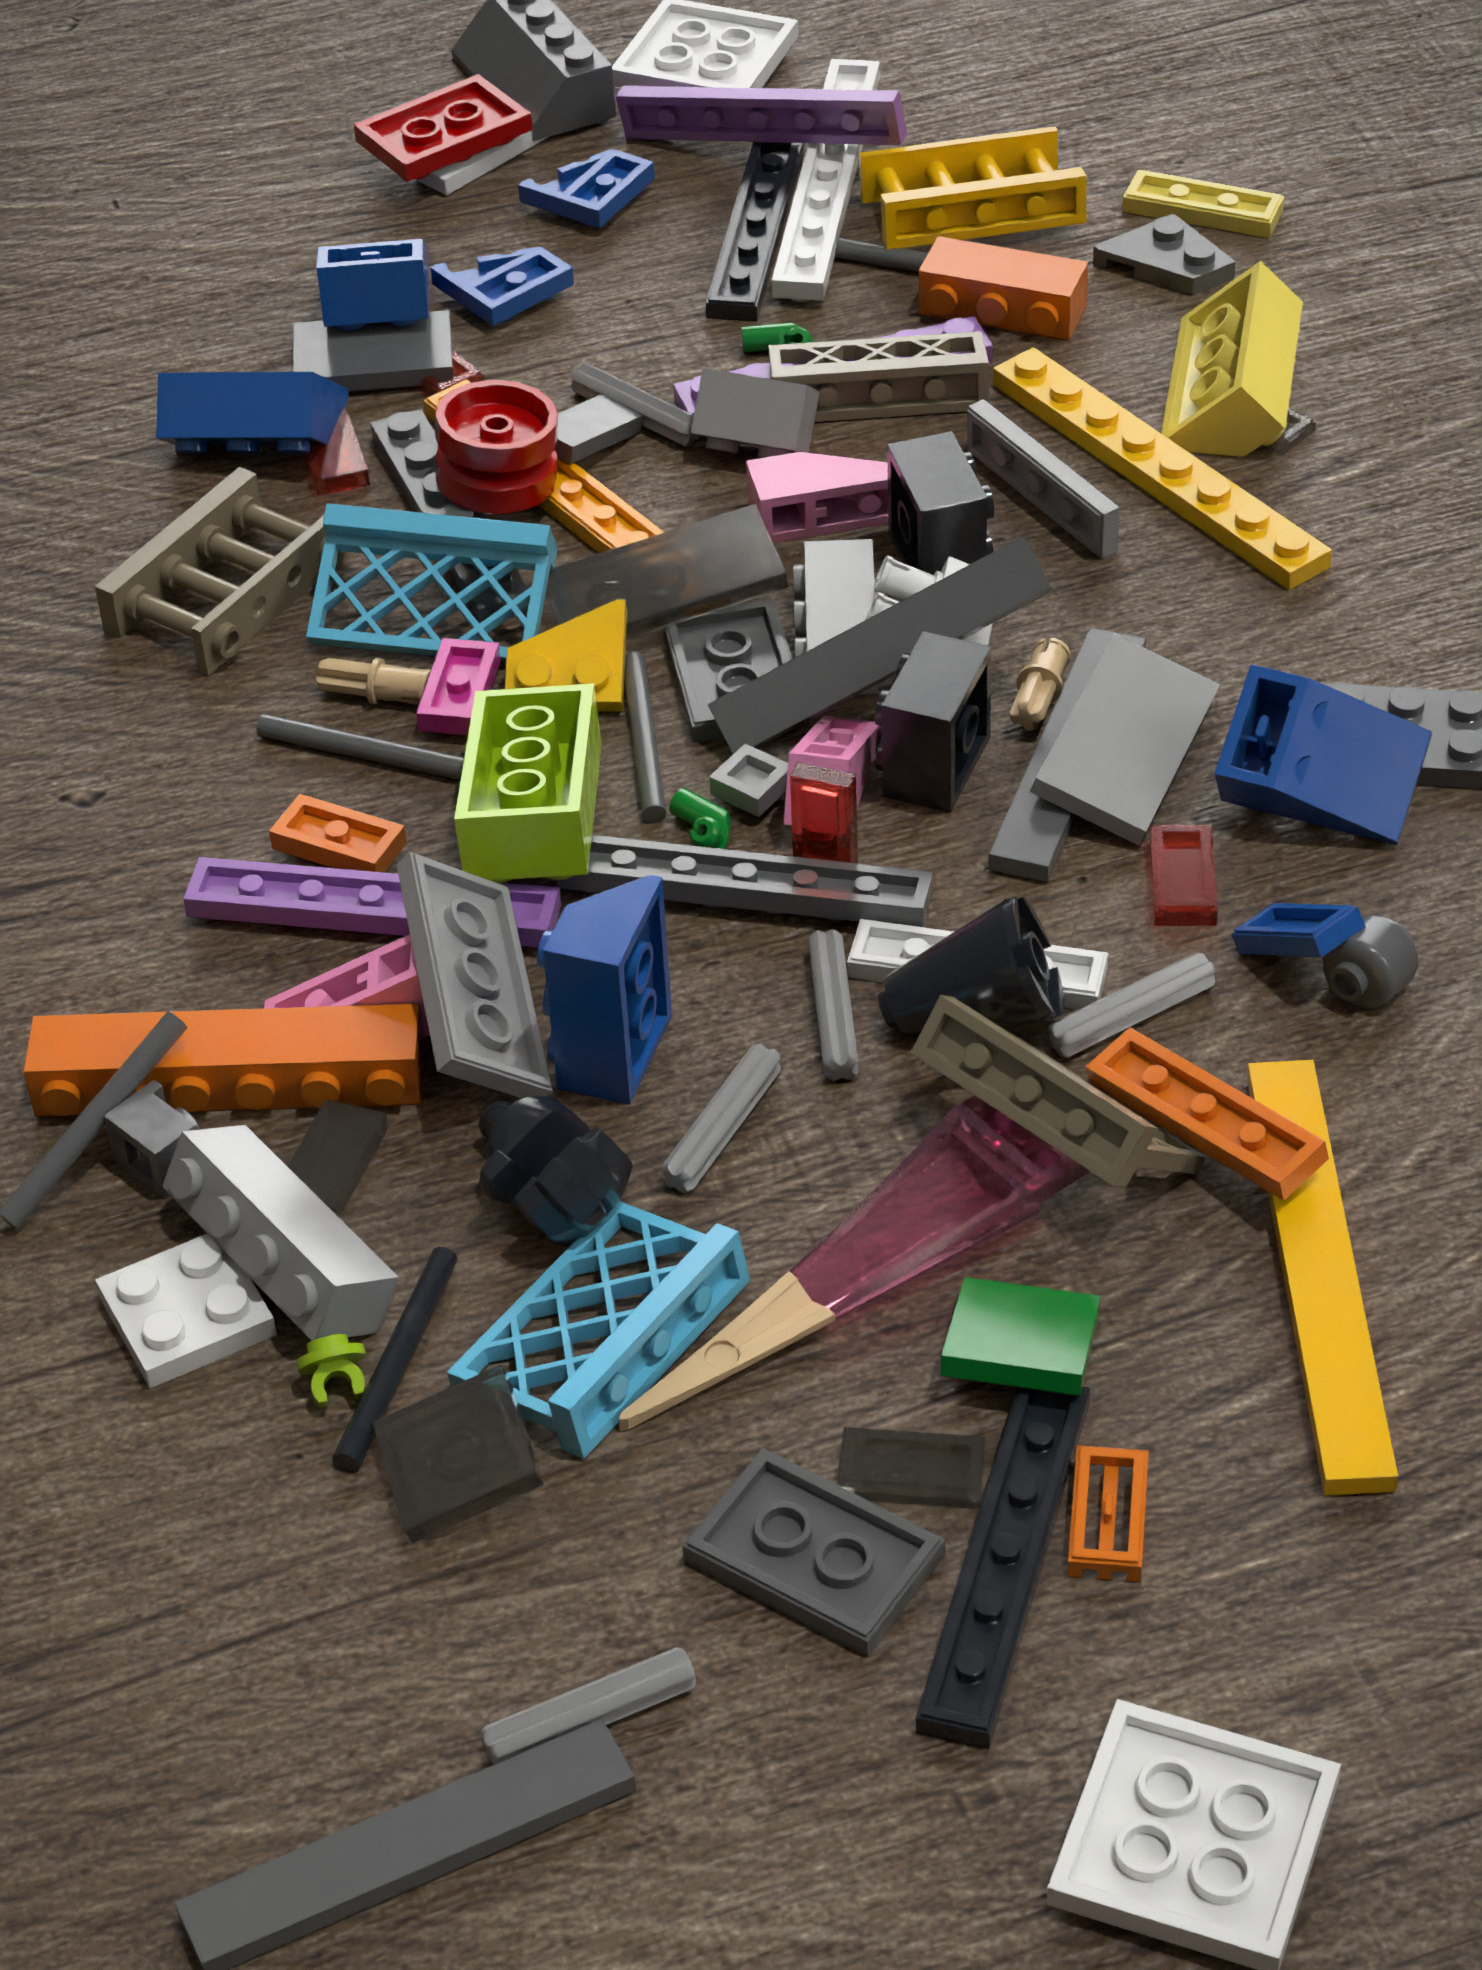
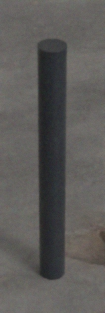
[332,1247,458,1472]

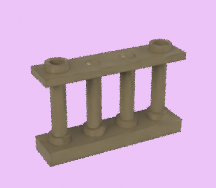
[95,467,350,676]

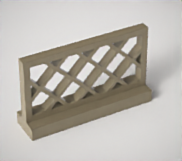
[910,995,1207,1188]

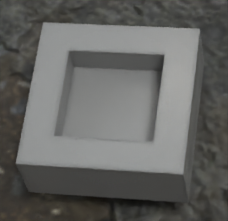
[709,744,788,817]

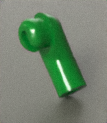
[741,322,814,353]
[669,788,731,849]

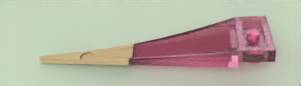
[619,1095,1091,1431]

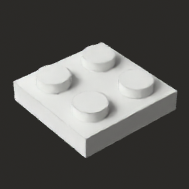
[95,1233,277,1389]

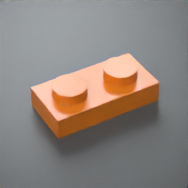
[269,794,407,873]

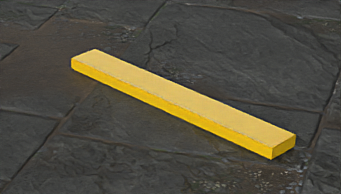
[1247,1060,1398,1496]

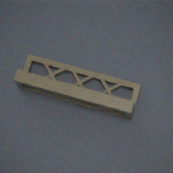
[768,331,989,422]

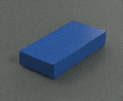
[1231,903,1366,958]

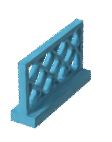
[306,503,558,664]
[447,1201,751,1459]

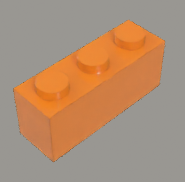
[919,236,1088,340]

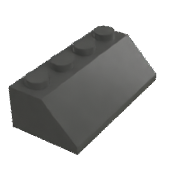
[452,0,616,142]

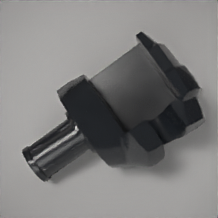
[479,1095,633,1246]

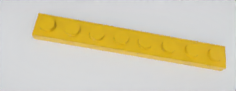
[993,347,1332,590]

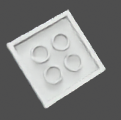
[612,0,798,88]
[1047,1699,1341,1970]

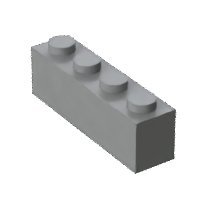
[162,1125,399,1341]

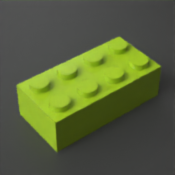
[454,683,602,884]

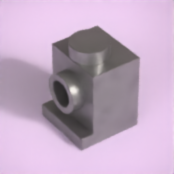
[104,1080,200,1199]

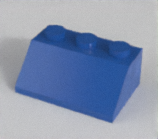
[156,372,349,455]
[537,875,672,1105]

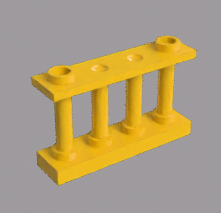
[859,127,1086,250]

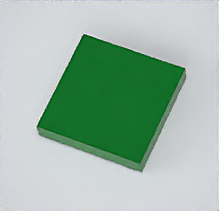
[940,1277,1101,1396]

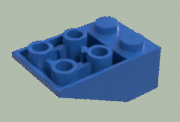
[316,239,429,330]
[1214,664,1432,845]

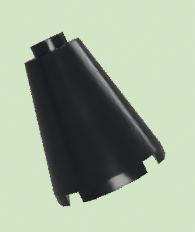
[878,896,1065,1036]

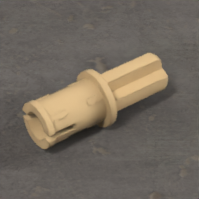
[1010,638,1071,731]
[316,658,431,705]

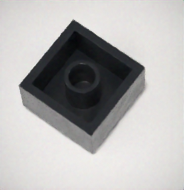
[887,432,994,575]
[874,631,991,813]

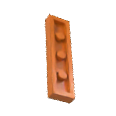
[1085,1027,1329,1201]

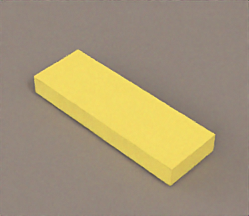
[1122,170,1284,239]

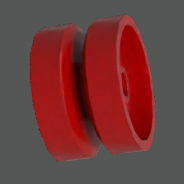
[435,380,558,514]

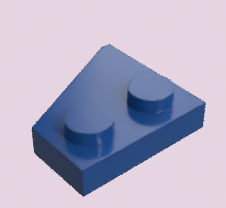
[518,149,655,228]
[430,246,574,326]

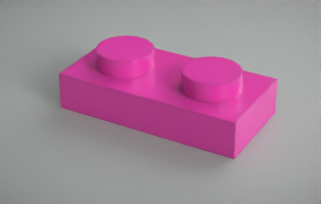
[416,638,501,735]

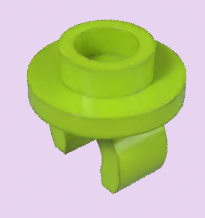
[296,1334,366,1408]

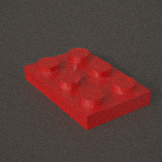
[353,74,533,182]

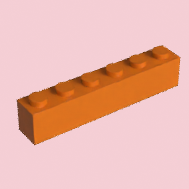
[23,1003,425,1116]

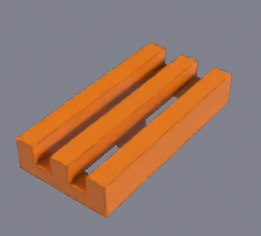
[1067,1445,1149,1582]

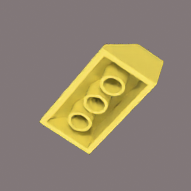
[1161,261,1303,457]

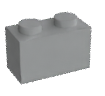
[691,368,820,458]

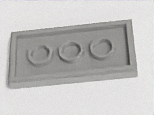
[1029,633,1220,845]
[396,852,553,1098]

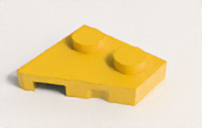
[505,599,627,711]

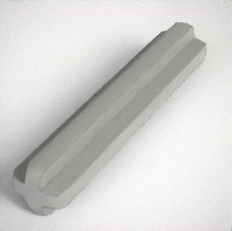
[570,363,700,447]
[809,929,859,1081]
[1048,952,1216,1058]
[661,1044,781,1193]
[481,1648,696,1765]

